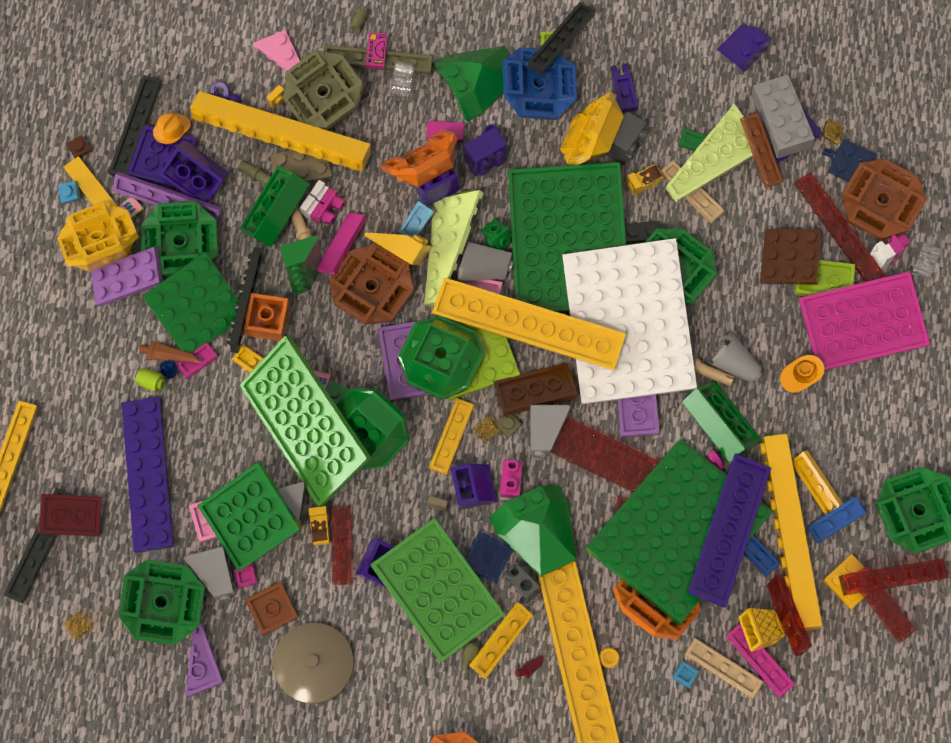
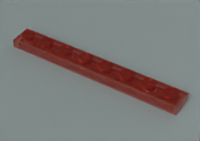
[794,172,886,282]

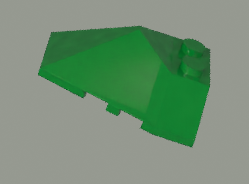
[432,46,510,122]
[489,486,576,577]

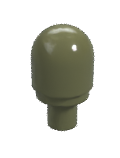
[461,642,480,670]

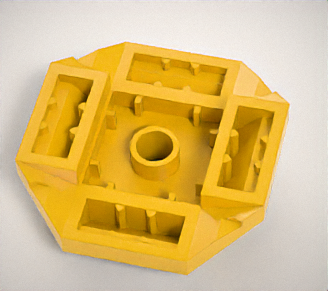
[57,201,139,272]

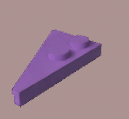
[185,620,224,698]

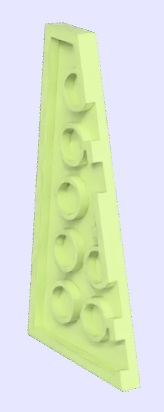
[666,104,753,202]
[424,190,483,306]

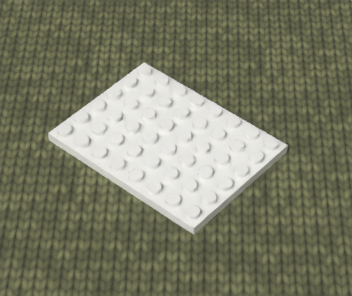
[562,238,697,405]

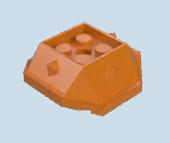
[380,130,457,187]
[613,579,700,640]

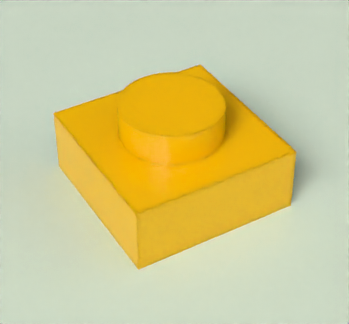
[266,85,284,109]

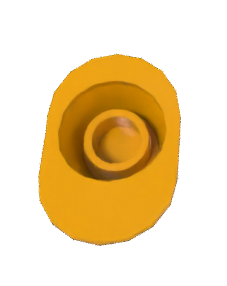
[153,113,191,144]
[780,355,824,393]

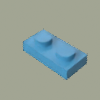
[398,200,435,236]

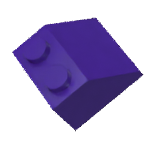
[717,25,771,72]
[355,538,394,588]

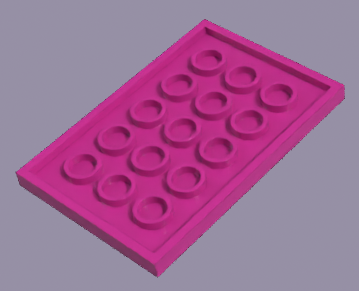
[798,272,930,371]

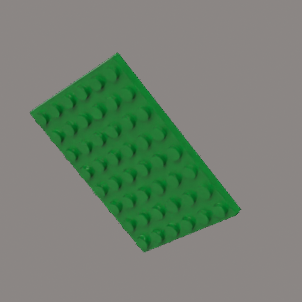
[508,162,626,313]
[585,439,773,626]

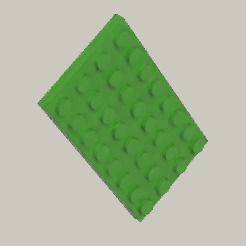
[239,336,371,507]

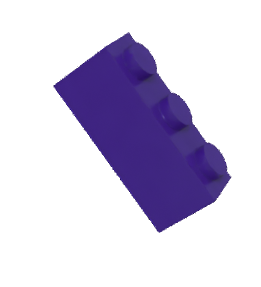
[158,140,230,203]

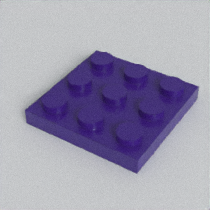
[127,125,198,190]

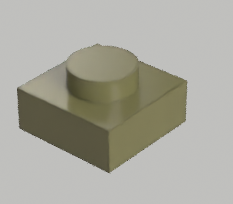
[494,415,522,438]

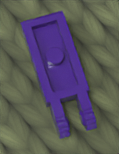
[611,63,638,113]

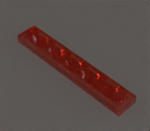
[839,559,949,596]

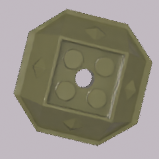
[283,50,364,130]

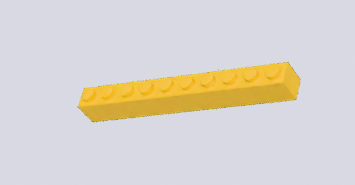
[190,91,371,172]
[759,434,822,632]

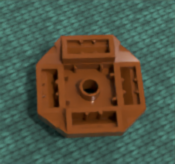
[841,159,927,240]
[329,243,414,325]

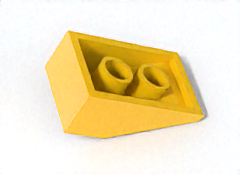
[364,232,432,266]

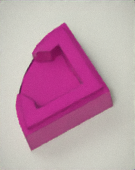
[706,450,724,471]

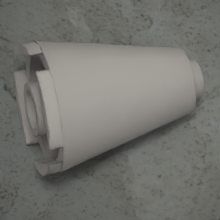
[707,332,762,382]

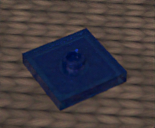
[464,531,513,584]

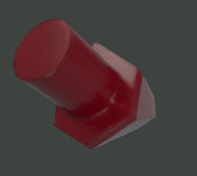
[515,655,543,678]

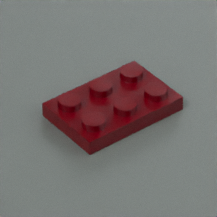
[38,494,101,537]

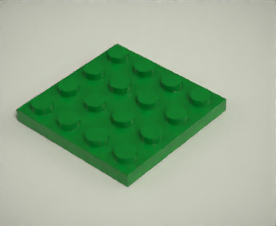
[142,252,239,353]
[197,462,303,572]

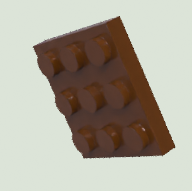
[760,229,823,285]

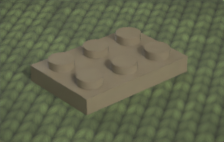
[270,150,332,184]

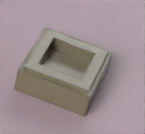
[427,495,448,512]

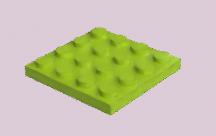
[436,320,520,401]

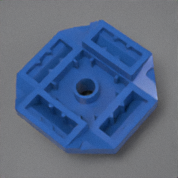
[503,48,577,120]

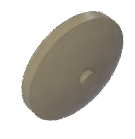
[273,623,354,704]

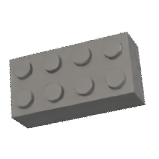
[752,74,815,159]

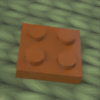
[245,582,298,636]

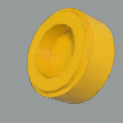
[599,648,619,668]

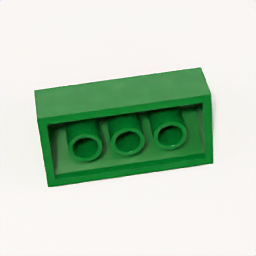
[239,165,310,248]
[279,235,322,294]
[682,381,762,462]

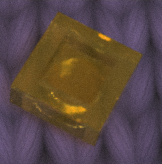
[822,119,844,145]
[473,415,500,443]
[63,611,92,641]

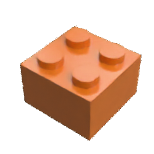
[243,293,290,341]

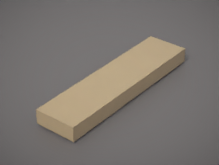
[661,160,725,224]
[684,638,764,699]

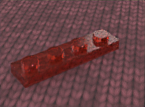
[331,506,352,585]
[850,567,916,643]
[766,575,812,656]

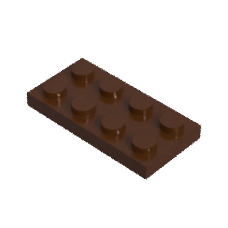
[493,363,578,416]

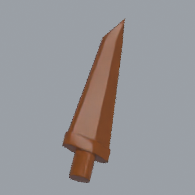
[139,341,201,363]

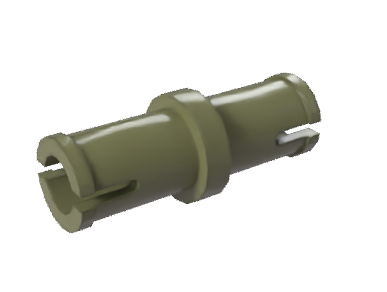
[238,160,271,185]

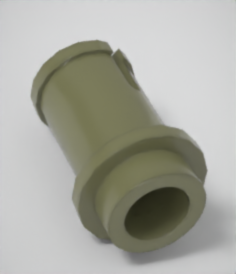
[349,8,368,32]

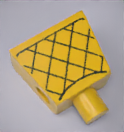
[738,608,788,652]

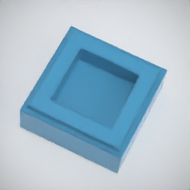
[672,660,700,689]

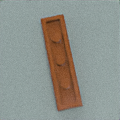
[740,113,784,188]

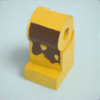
[626,164,664,196]
[308,506,330,546]

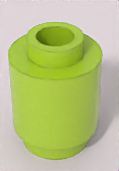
[135,368,166,392]

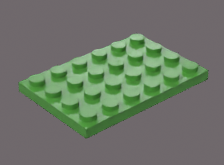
[370,518,505,663]

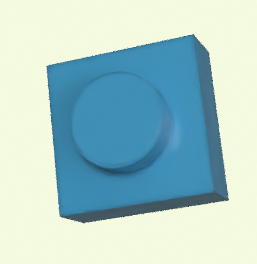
[58,181,81,204]

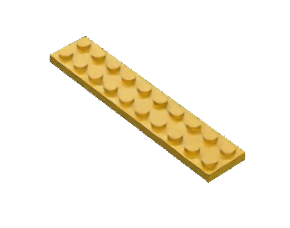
[432,277,626,371]
[537,562,619,743]

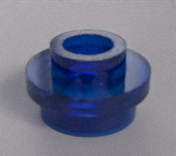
[160,360,178,379]

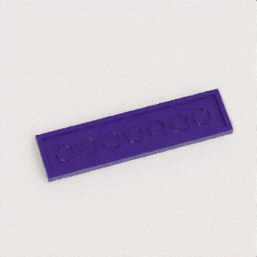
[121,397,174,553]
[687,454,771,608]

